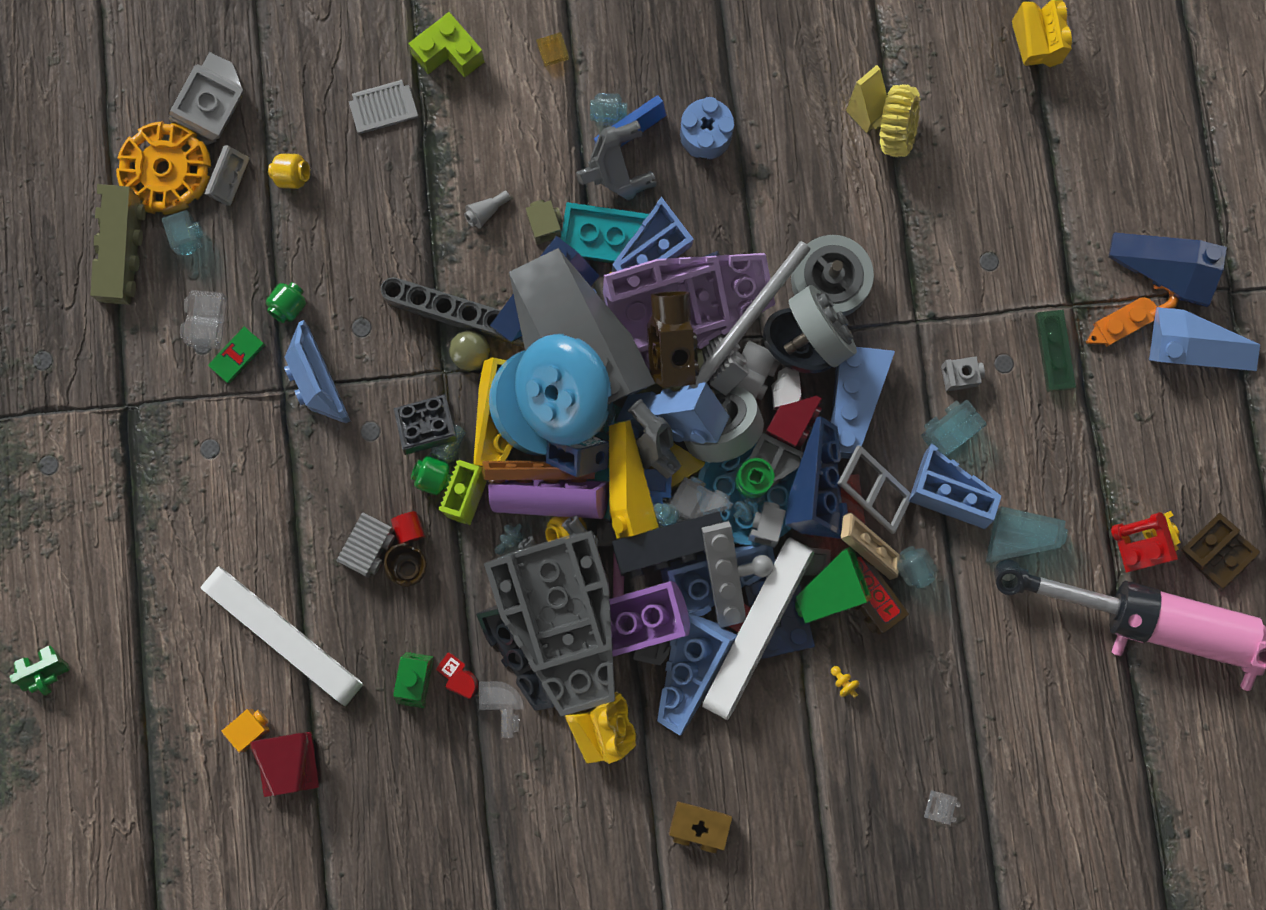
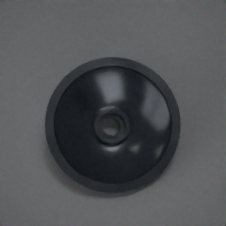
[763,308,832,373]

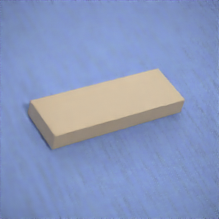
[841,513,900,580]

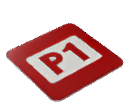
[436,653,465,679]

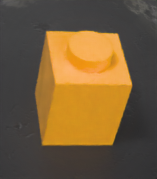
[221,709,270,753]

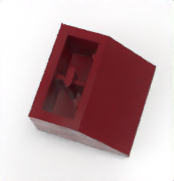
[765,396,822,450]

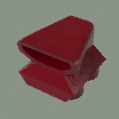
[250,732,319,797]

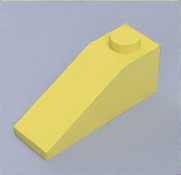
[846,65,887,133]

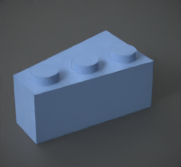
[909,443,1001,529]

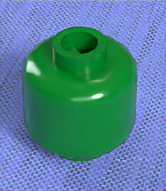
[266,282,306,323]
[410,456,453,495]

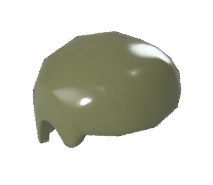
[449,330,490,371]

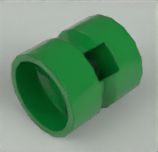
[735,458,775,499]

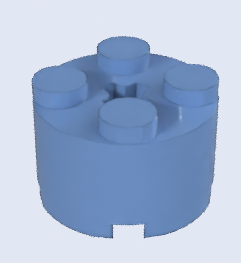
[680,97,734,159]

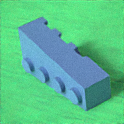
[831,347,895,459]

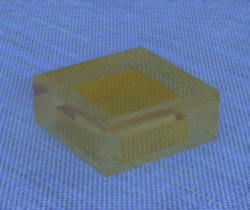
[536,32,569,67]

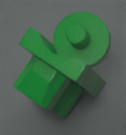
[10,646,70,696]

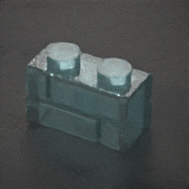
[921,400,987,456]

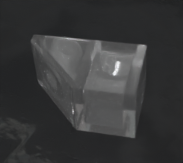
[668,477,733,520]

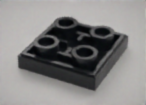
[394,394,457,455]

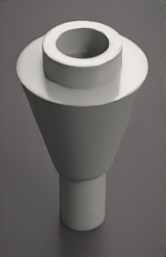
[464,191,511,228]

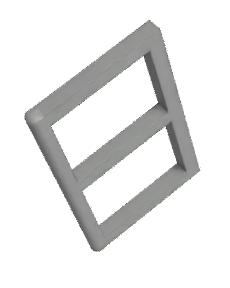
[838,446,911,534]

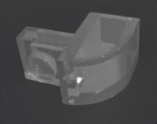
[479,682,525,738]

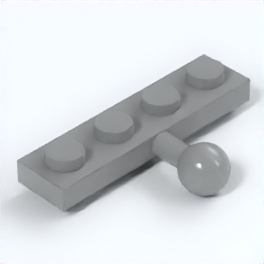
[702,521,773,628]

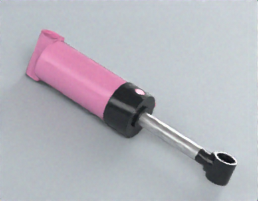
[994,560,1266,691]

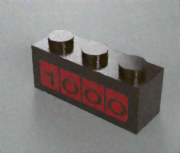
[853,551,909,635]

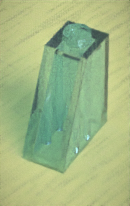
[986,506,1068,563]

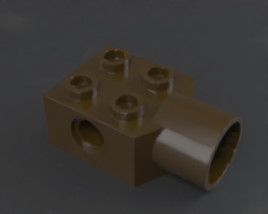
[647,291,699,388]

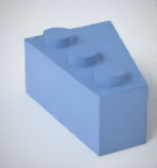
[612,197,694,273]

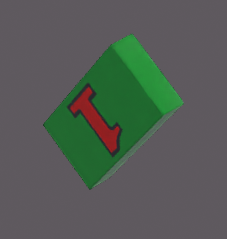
[208,326,265,384]

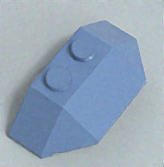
[284,320,351,423]

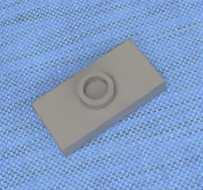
[204,146,250,206]

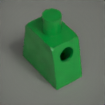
[393,652,434,708]

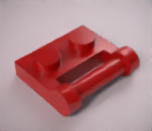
[1111,512,1178,573]

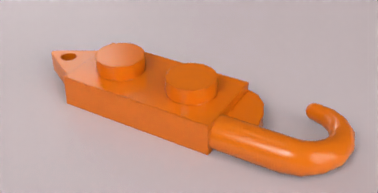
[1086,285,1178,347]

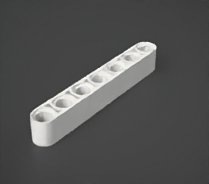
[703,538,814,720]
[200,566,363,706]

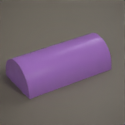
[489,479,609,519]
[610,581,690,657]

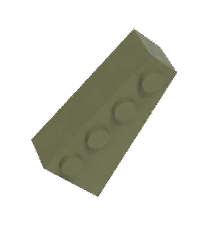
[90,184,146,305]

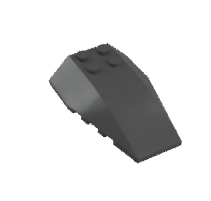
[509,248,655,405]
[484,531,615,716]

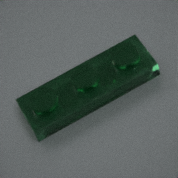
[1035,309,1076,392]

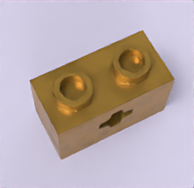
[669,801,732,853]

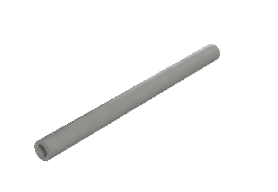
[690,241,811,389]

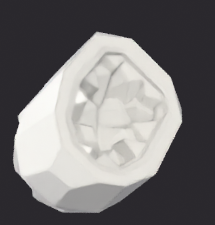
[771,367,801,410]

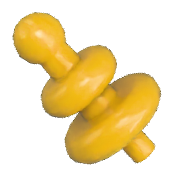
[831,666,860,698]

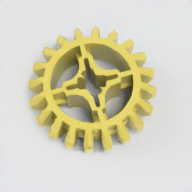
[879,84,921,157]

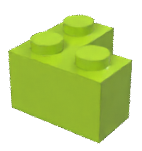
[408,12,485,78]

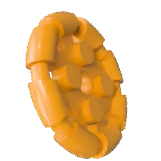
[116,121,211,215]

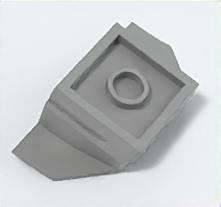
[162,52,244,152]

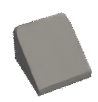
[803,547,831,577]

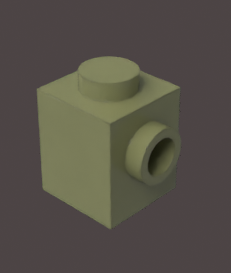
[525,200,563,245]

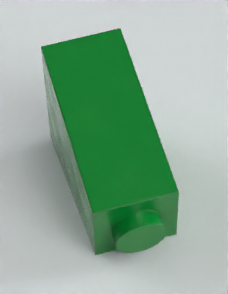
[795,547,872,623]

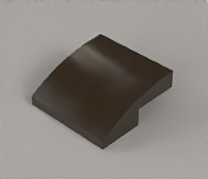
[1181,512,1260,592]

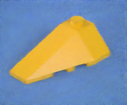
[609,420,659,539]

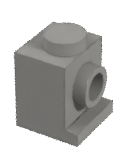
[941,356,985,391]
[748,502,786,548]

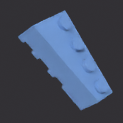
[616,382,730,444]

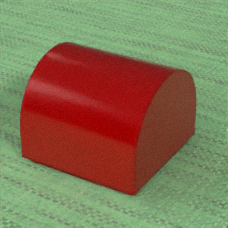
[391,511,426,544]
[445,670,478,699]

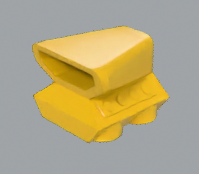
[1012,0,1072,67]
[565,693,636,764]

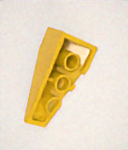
[473,358,513,466]

